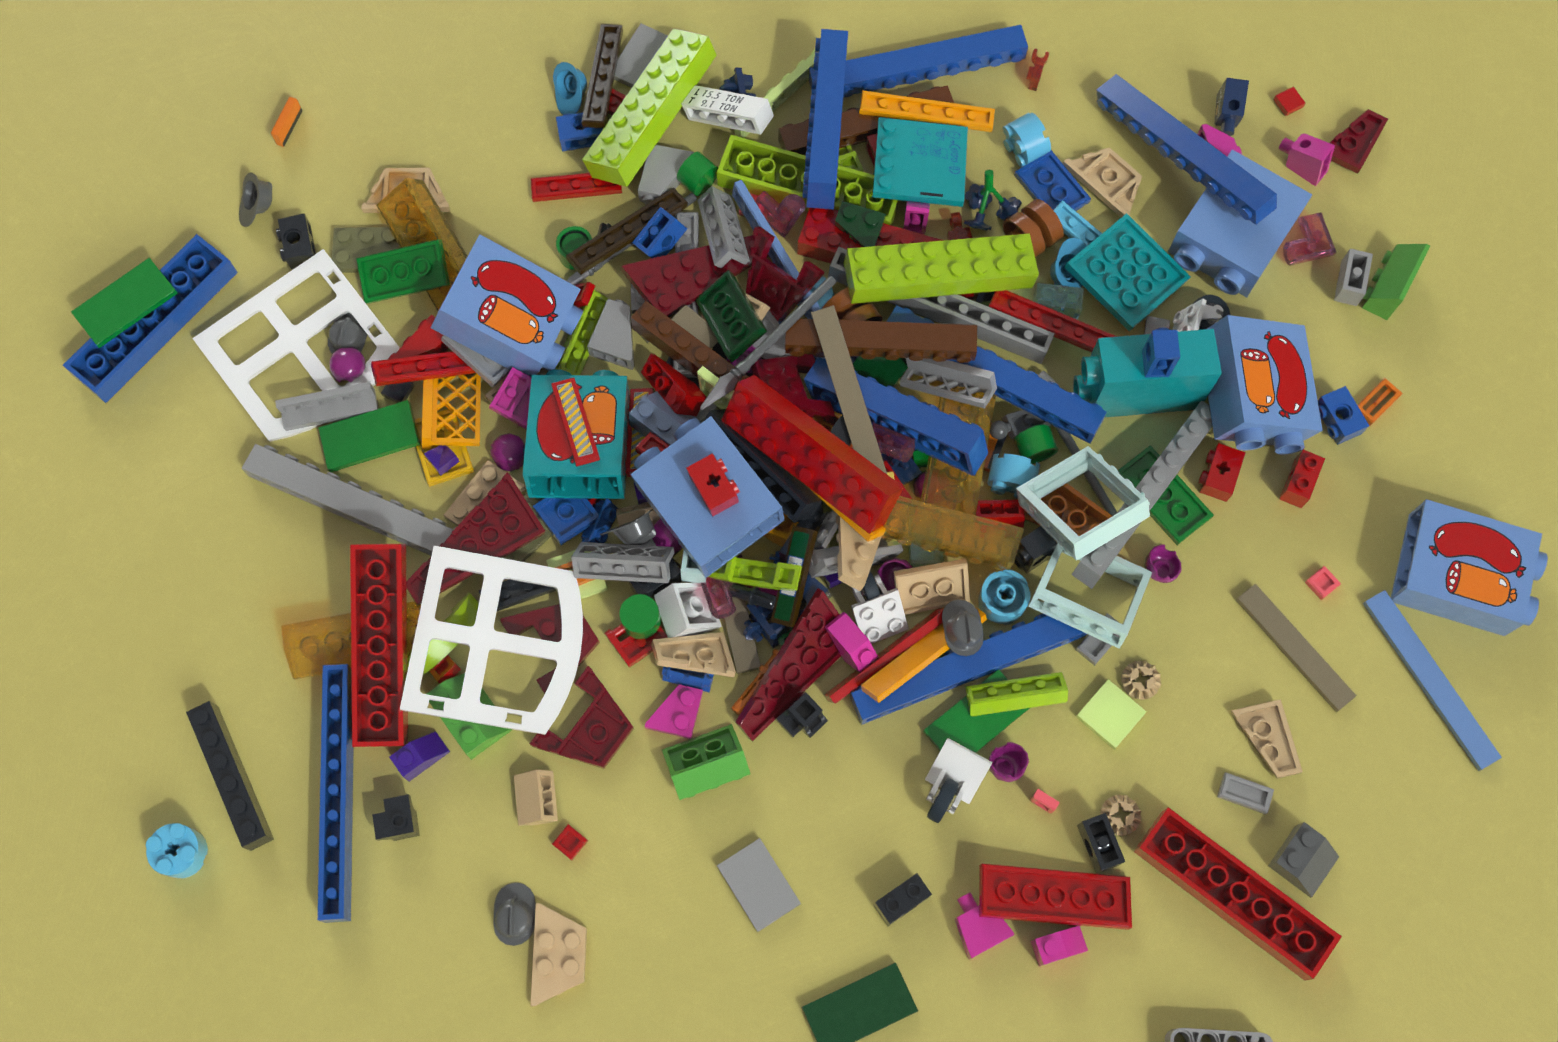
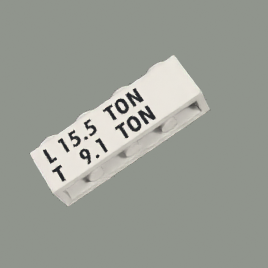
[681,85,774,135]

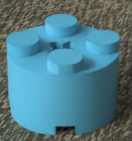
[1003,113,1051,167]
[987,453,1040,498]
[978,570,1031,625]
[146,823,208,878]

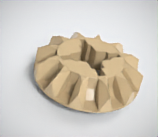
[1121,660,1161,700]
[1100,795,1141,836]

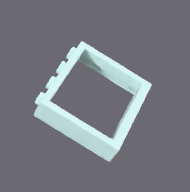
[1016,446,1150,561]
[1028,542,1152,649]

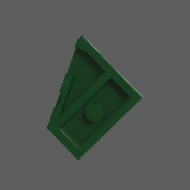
[835,201,886,247]

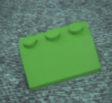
[1362,244,1430,320]
[427,673,512,760]
[662,724,751,800]

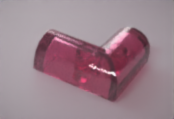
[755,191,805,238]
[1283,212,1336,266]
[872,423,915,463]
[701,554,744,619]

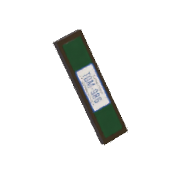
[771,526,818,627]

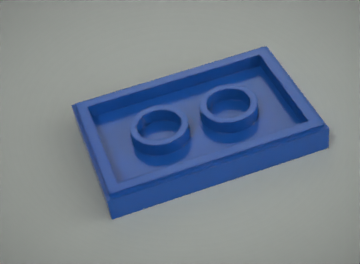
[1014,150,1091,211]

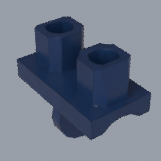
[719,67,756,97]
[880,440,922,486]
[743,604,787,649]

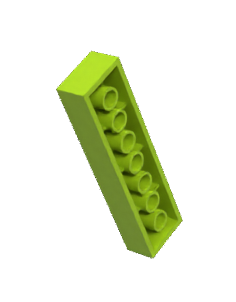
[582,29,717,187]
[717,135,900,225]
[844,233,1039,304]

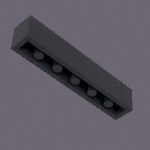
[703,409,822,523]
[186,701,274,851]

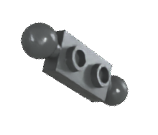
[989,410,1052,439]

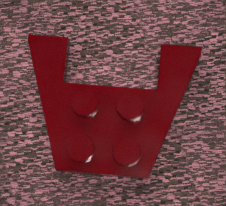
[746,227,825,322]
[751,354,836,423]
[500,604,600,694]
[529,666,634,769]

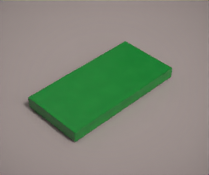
[356,239,450,304]
[71,258,178,348]
[318,400,420,472]
[1118,445,1214,546]
[923,669,1030,753]

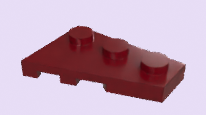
[1330,109,1388,174]

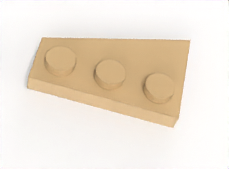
[836,514,882,591]
[651,632,736,677]

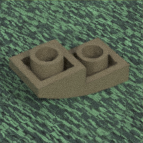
[671,305,718,348]

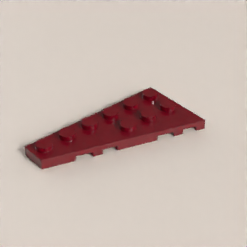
[621,235,769,317]
[406,472,545,607]
[736,588,841,742]

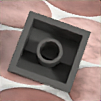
[1268,822,1339,898]

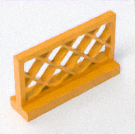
[422,373,481,449]

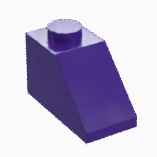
[389,731,450,782]

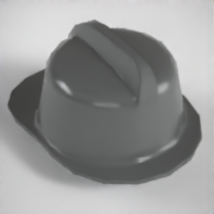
[239,172,272,227]
[328,313,370,354]
[600,509,656,545]
[942,600,984,656]
[493,882,536,946]

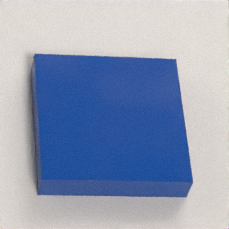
[533,498,599,545]

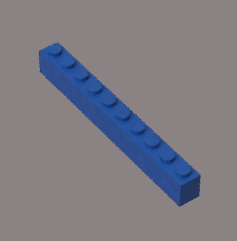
[809,25,1028,98]
[1096,74,1277,225]
[886,305,1107,444]
[850,613,1087,725]
[317,664,354,923]

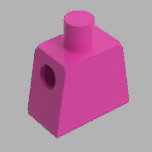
[1279,133,1335,186]
[955,892,1015,960]

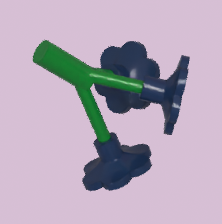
[964,170,1022,231]

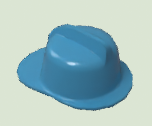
[553,62,587,115]
[1050,238,1087,291]

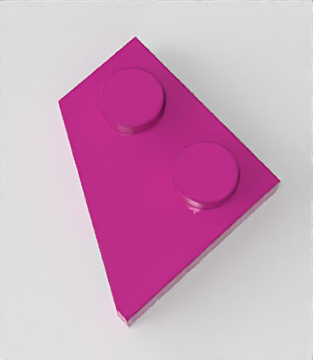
[489,367,532,429]
[645,685,703,739]

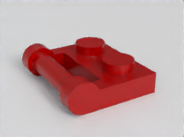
[604,623,668,668]

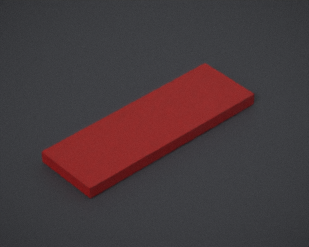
[979,863,1132,930]

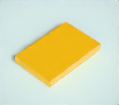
[415,409,474,487]

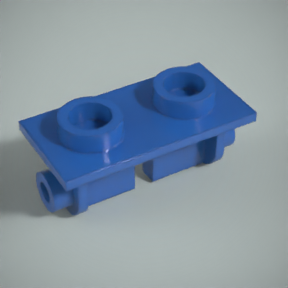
[581,498,618,543]
[662,667,714,692]

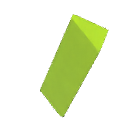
[554,290,609,375]
[965,672,1068,716]

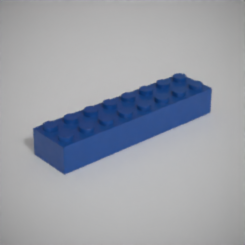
[803,29,848,210]
[63,234,238,403]
[804,357,988,476]

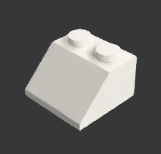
[654,582,722,638]

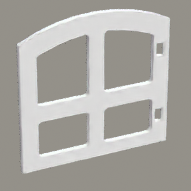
[192,249,400,442]
[400,546,583,735]

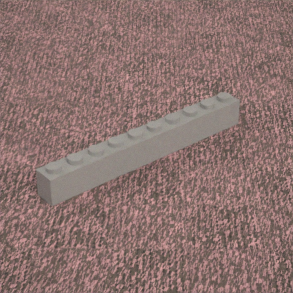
[828,247,1055,364]
[1072,400,1213,589]
[241,444,456,556]

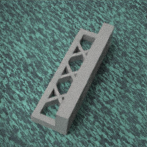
[698,186,750,268]
[900,358,997,409]
[275,382,379,431]
[809,537,903,578]
[571,542,674,583]

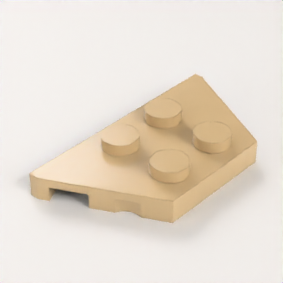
[1063,147,1142,218]
[361,168,450,213]
[530,903,587,1006]

